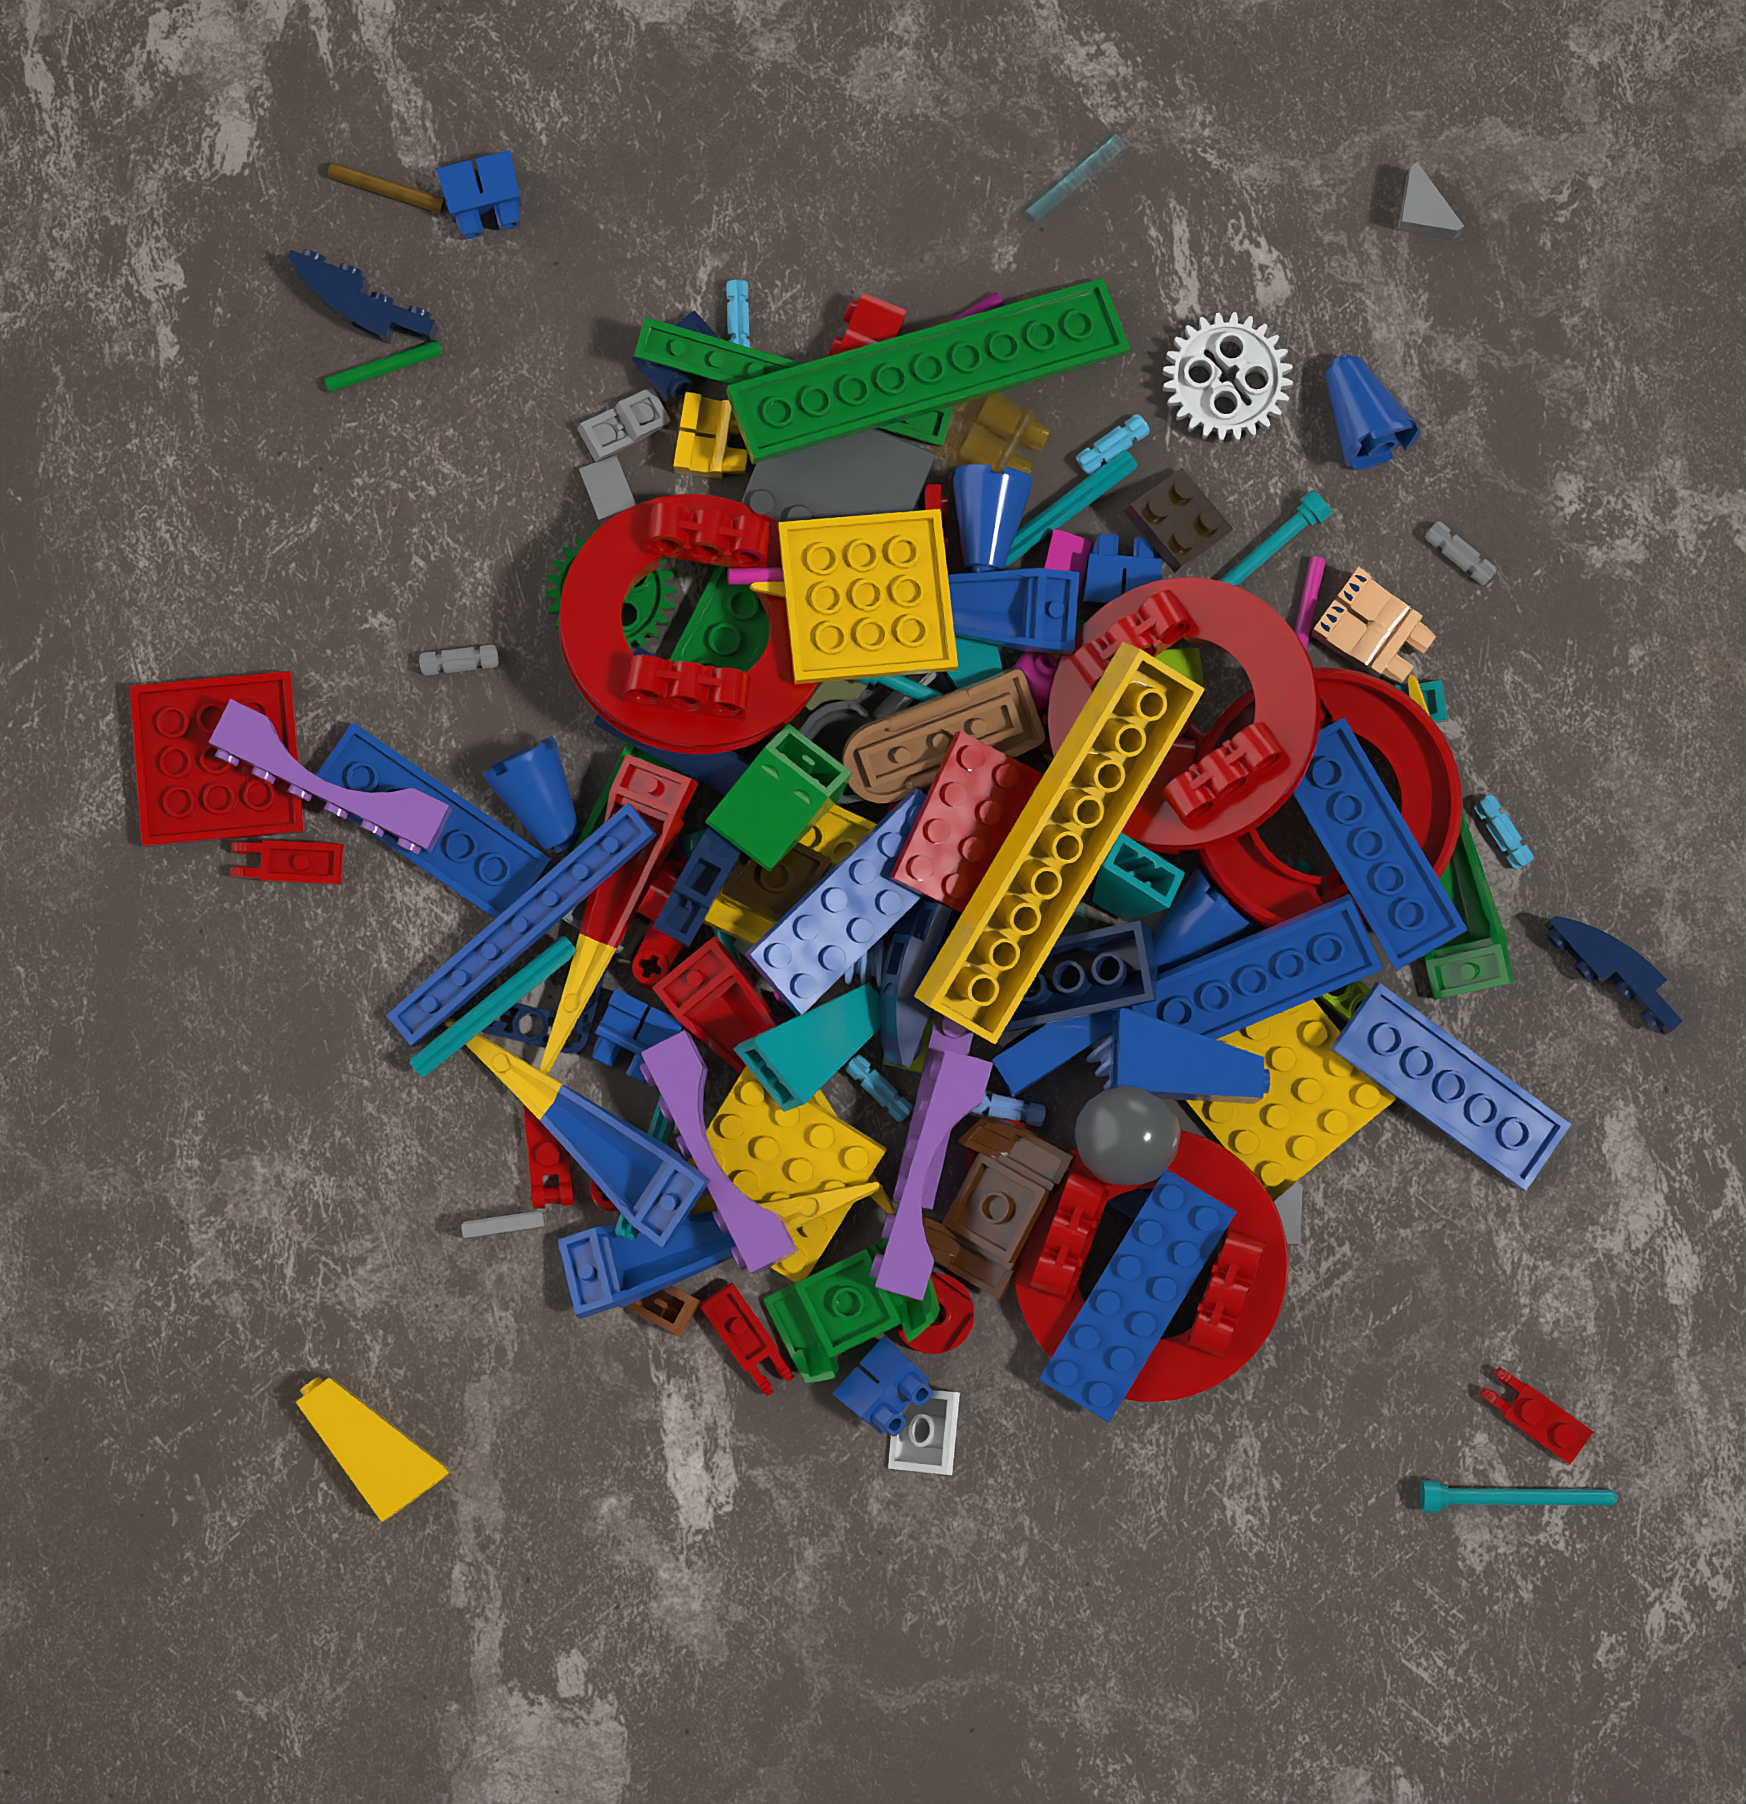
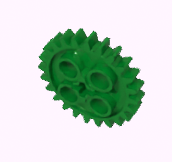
[545,529,676,651]

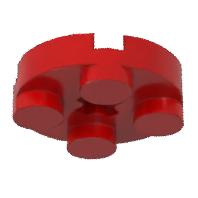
[896,1273,974,1354]

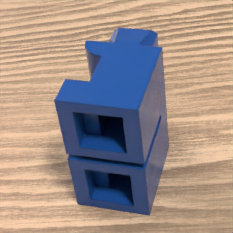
[436,150,523,240]
[1082,534,1162,609]
[592,989,685,1084]
[833,1336,933,1436]

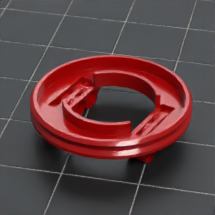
[558,494,819,754]
[1048,577,1321,850]
[1195,667,1462,933]
[1014,1129,1289,1402]

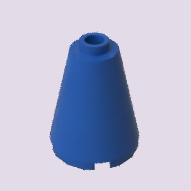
[1325,354,1420,470]
[952,464,1032,573]
[482,736,580,853]
[1152,868,1254,975]

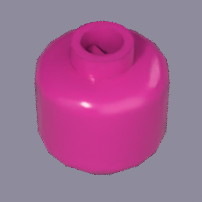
[1011,652,1059,711]

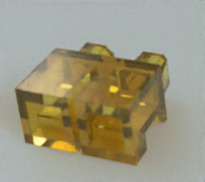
[957,392,1051,474]

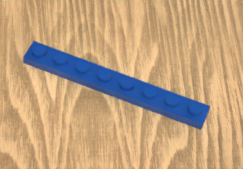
[386,803,657,1047]

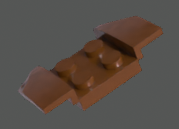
[922,1118,1076,1300]

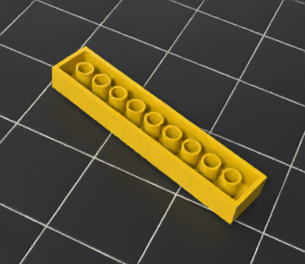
[914,642,1205,1044]

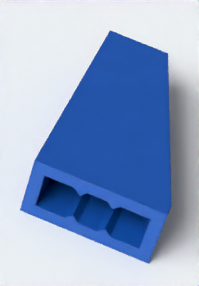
[991,1006,1132,1098]
[1110,1008,1270,1104]

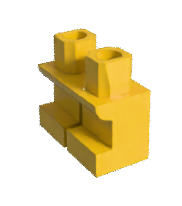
[673,392,748,479]

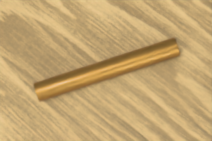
[327,162,445,214]

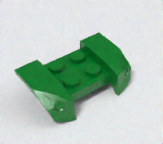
[763,1239,940,1383]

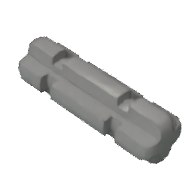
[1425,521,1496,585]
[419,645,499,676]

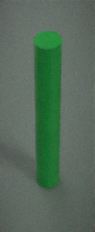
[324,340,443,393]

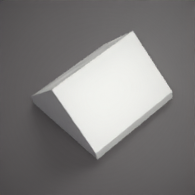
[888,1390,960,1475]

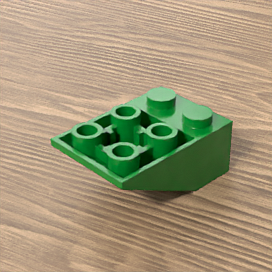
[705,723,852,872]

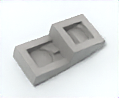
[577,387,671,462]

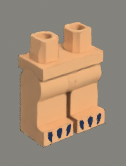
[1311,567,1436,686]

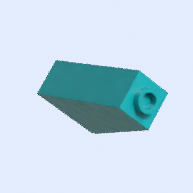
[734,983,880,1112]

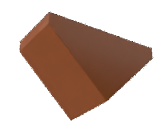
[626,1286,701,1338]

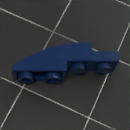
[288,249,438,344]
[653,826,743,948]
[880,901,952,1068]
[1544,916,1683,1035]

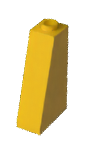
[296,1376,452,1522]

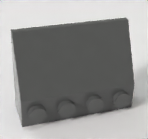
[741,429,937,522]

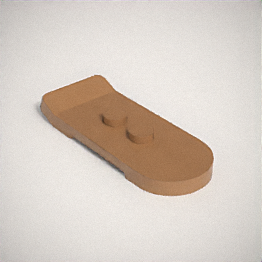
[841,669,1045,803]

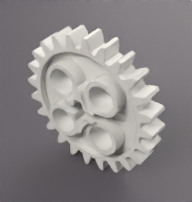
[1162,312,1293,443]

